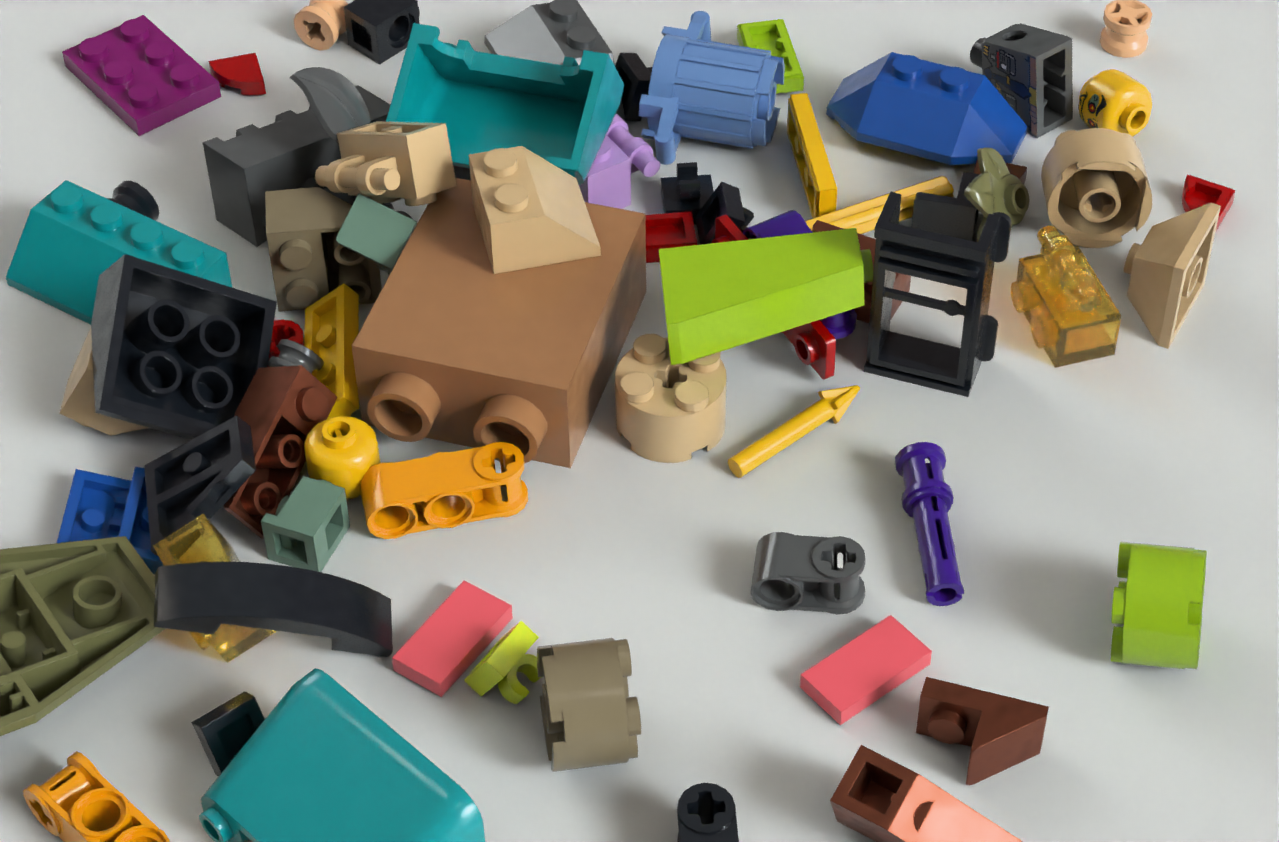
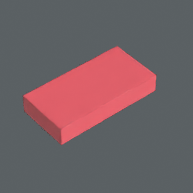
[392,580,513,697]
[800,615,932,725]

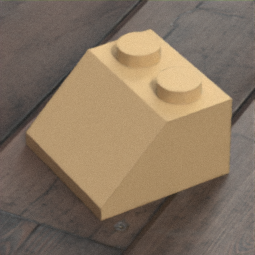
[469,146,601,274]

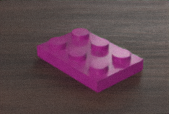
[62,15,221,136]

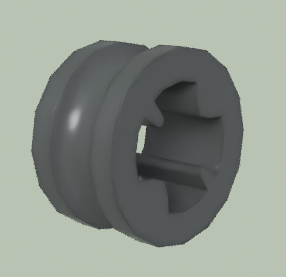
[267,339,324,374]

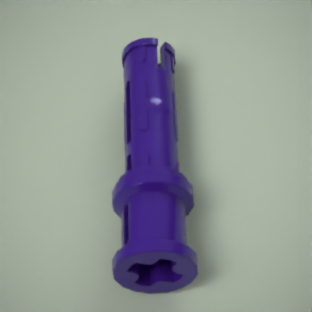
[895,442,964,606]

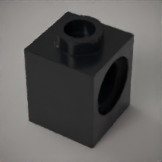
[344,0,420,64]

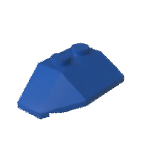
[826,52,1028,165]

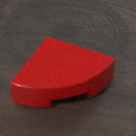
[208,53,266,96]
[1182,174,1235,231]

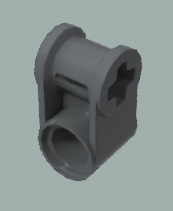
[750,532,865,615]

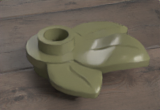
[964,148,1030,242]

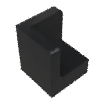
[912,172,979,241]

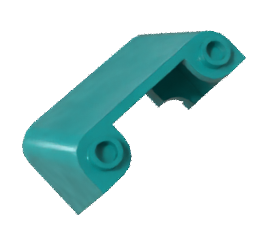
[386,23,624,185]
[199,668,485,842]

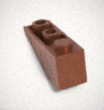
[224,365,337,539]
[830,745,1023,842]

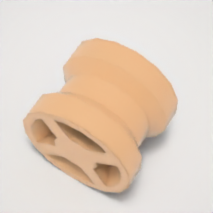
[294,0,348,50]
[1100,0,1152,58]

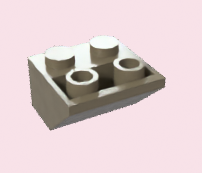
[265,187,382,312]

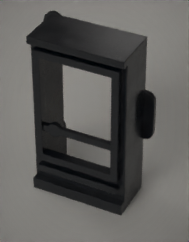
[864,192,1012,397]

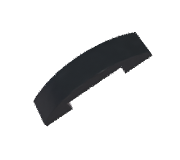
[154,562,393,657]

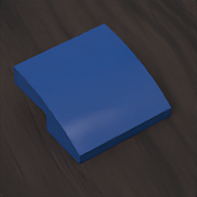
[57,466,174,574]

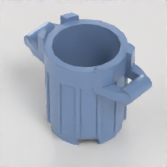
[639,11,785,165]

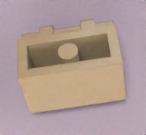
[315,121,457,206]

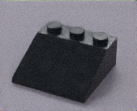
[91,254,277,439]

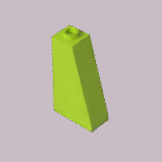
[659,228,873,365]

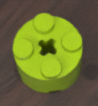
[1111,542,1207,669]

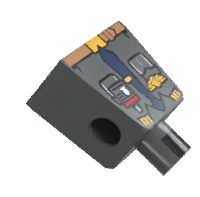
[970,23,1073,138]

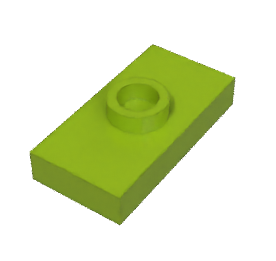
[737,19,804,94]

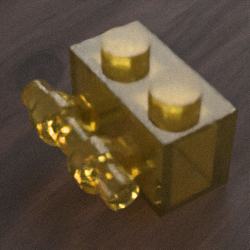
[1011,225,1121,368]

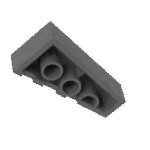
[203,85,391,247]

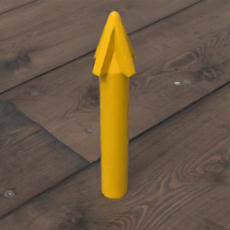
[728,385,860,478]

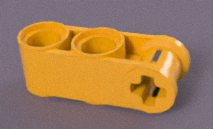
[360,442,528,539]
[23,751,170,842]

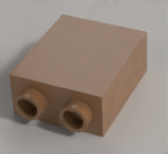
[352,178,646,468]

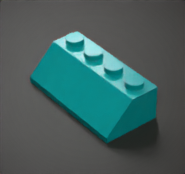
[6,180,232,325]

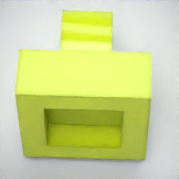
[464,621,542,704]

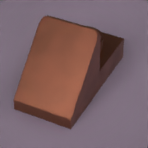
[916,677,1049,785]

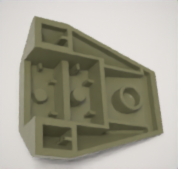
[0,536,166,736]

